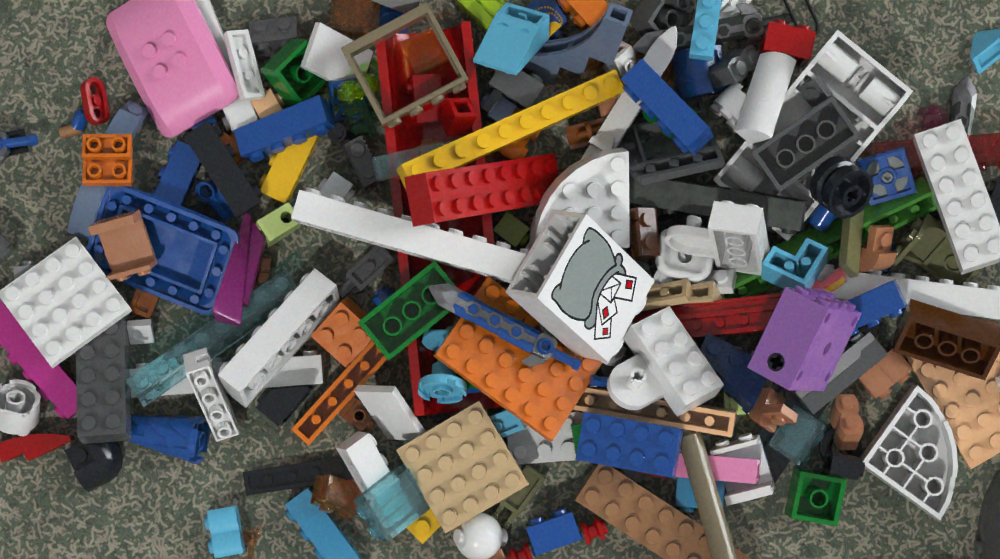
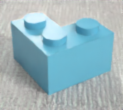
[761,238,828,289]

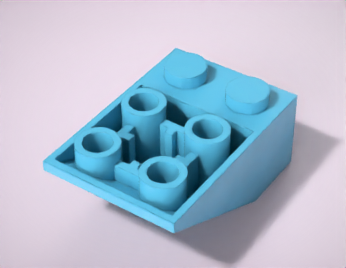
[473,2,550,76]

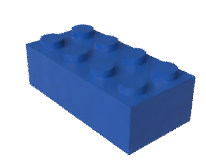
[621,59,714,156]
[575,412,684,478]

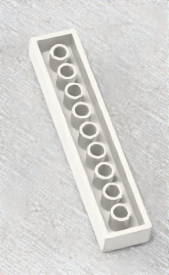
[291,187,530,283]

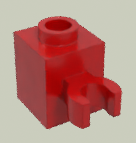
[439,93,477,136]

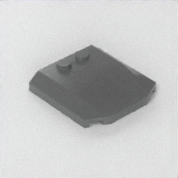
[617,97,725,185]

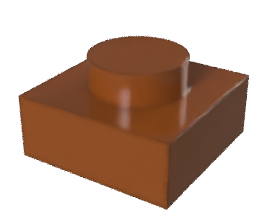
[129,288,160,319]

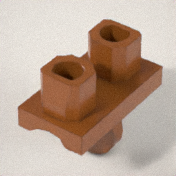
[565,117,607,151]

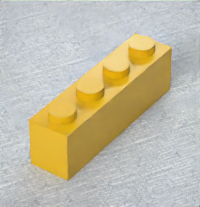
[258,135,321,204]

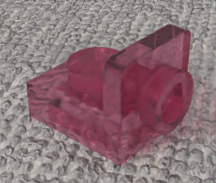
[921,105,949,132]

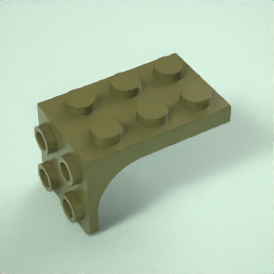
[892,213,983,286]

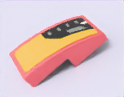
[811,267,847,292]

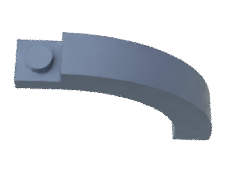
[67,100,150,241]

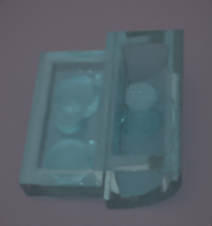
[768,405,826,468]

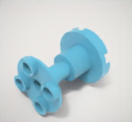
[418,326,467,404]

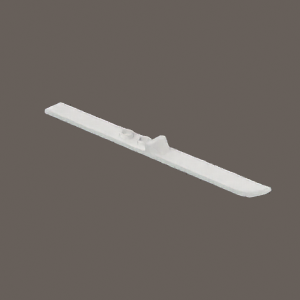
[525,26,678,250]

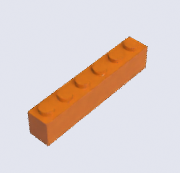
[291,340,387,445]

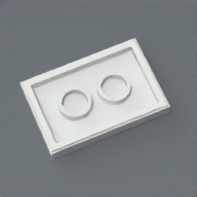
[300,22,374,95]
[354,385,426,441]

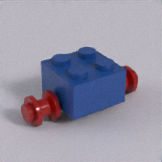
[506,507,608,559]

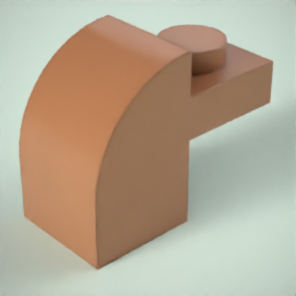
[859,225,897,272]
[748,388,798,433]

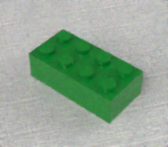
[358,260,456,361]

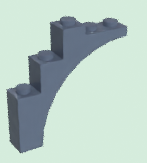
[524,2,633,86]

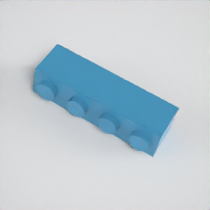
[285,487,362,559]

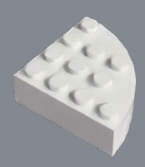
[529,147,630,249]
[861,385,958,520]

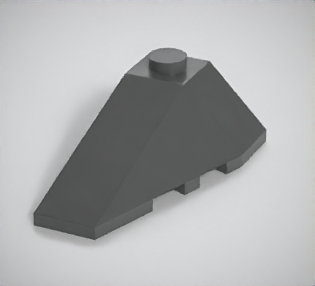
[629,0,694,37]

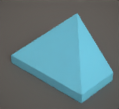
[970,29,1000,74]

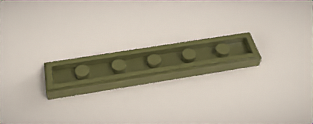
[838,151,868,278]

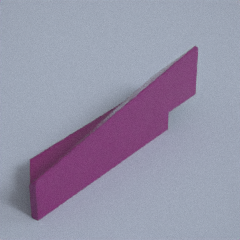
[212,213,266,326]

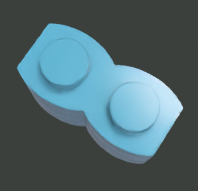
[204,505,246,558]

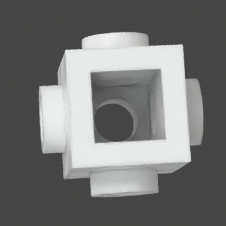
[603,41,638,80]

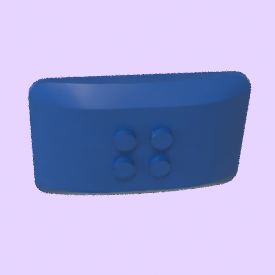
[86,186,240,315]

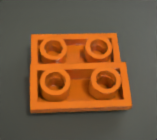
[81,134,133,186]

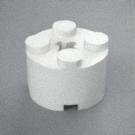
[710,82,747,133]
[0,379,41,436]

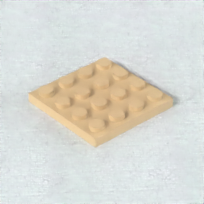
[396,400,529,534]

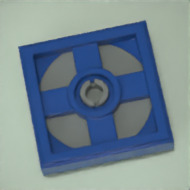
[857,146,917,206]

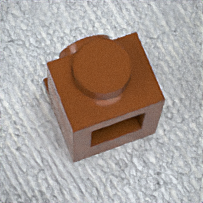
[339,396,376,432]

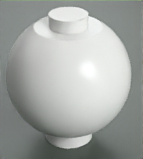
[453,513,508,559]

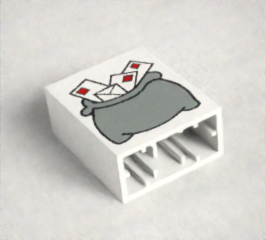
[506,210,655,363]

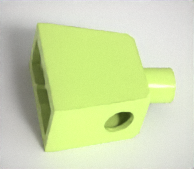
[256,202,301,248]

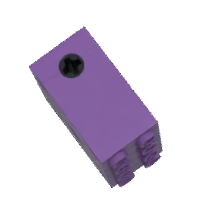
[747,285,862,391]

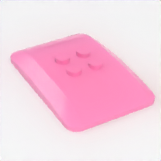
[106,0,239,138]

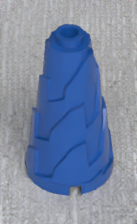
[128,415,210,464]

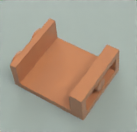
[88,209,158,282]

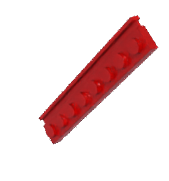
[623,293,782,347]

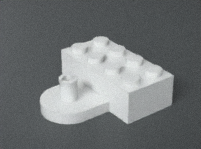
[665,200,770,276]
[607,306,724,417]

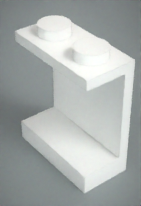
[710,433,776,506]

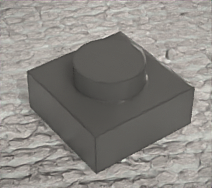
[798,75,833,108]

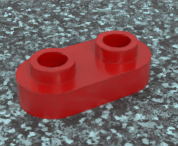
[80,77,110,126]

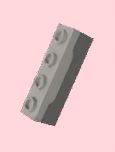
[792,331,888,415]

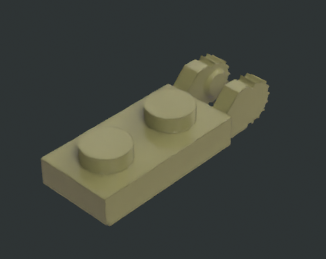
[491,464,546,530]

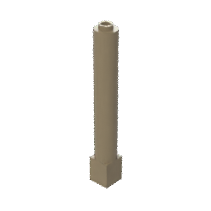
[680,430,737,559]

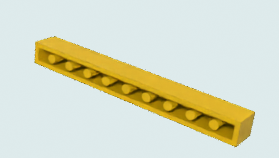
[396,69,625,190]

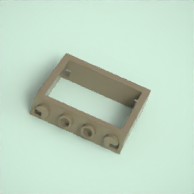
[341,2,469,128]

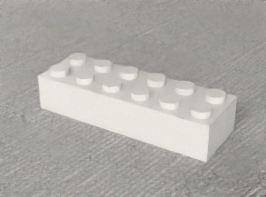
[913,119,1000,275]
[218,268,341,408]

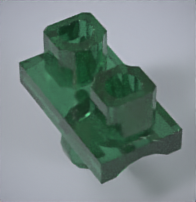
[341,91,383,138]

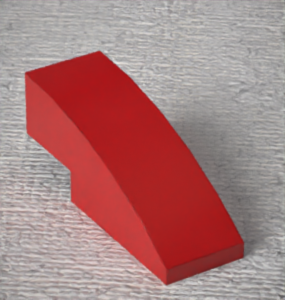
[0,433,75,463]

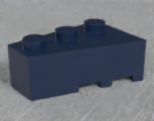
[698,333,767,414]

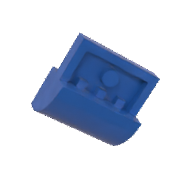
[672,45,729,100]

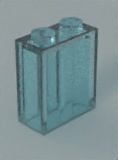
[354,465,430,542]

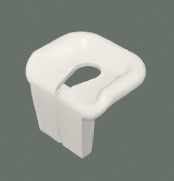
[655,229,714,282]

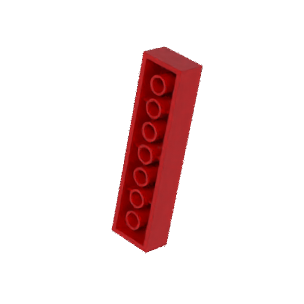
[404,153,559,227]

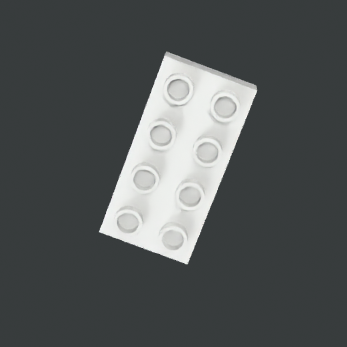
[713,30,913,241]

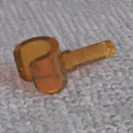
[244,529,260,559]

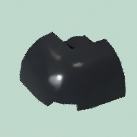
[64,441,123,492]

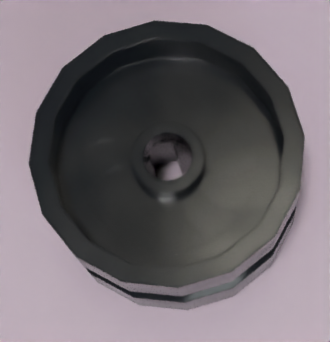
[809,156,874,219]

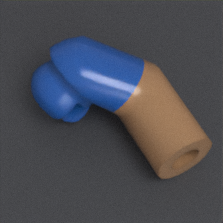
[58,109,88,139]

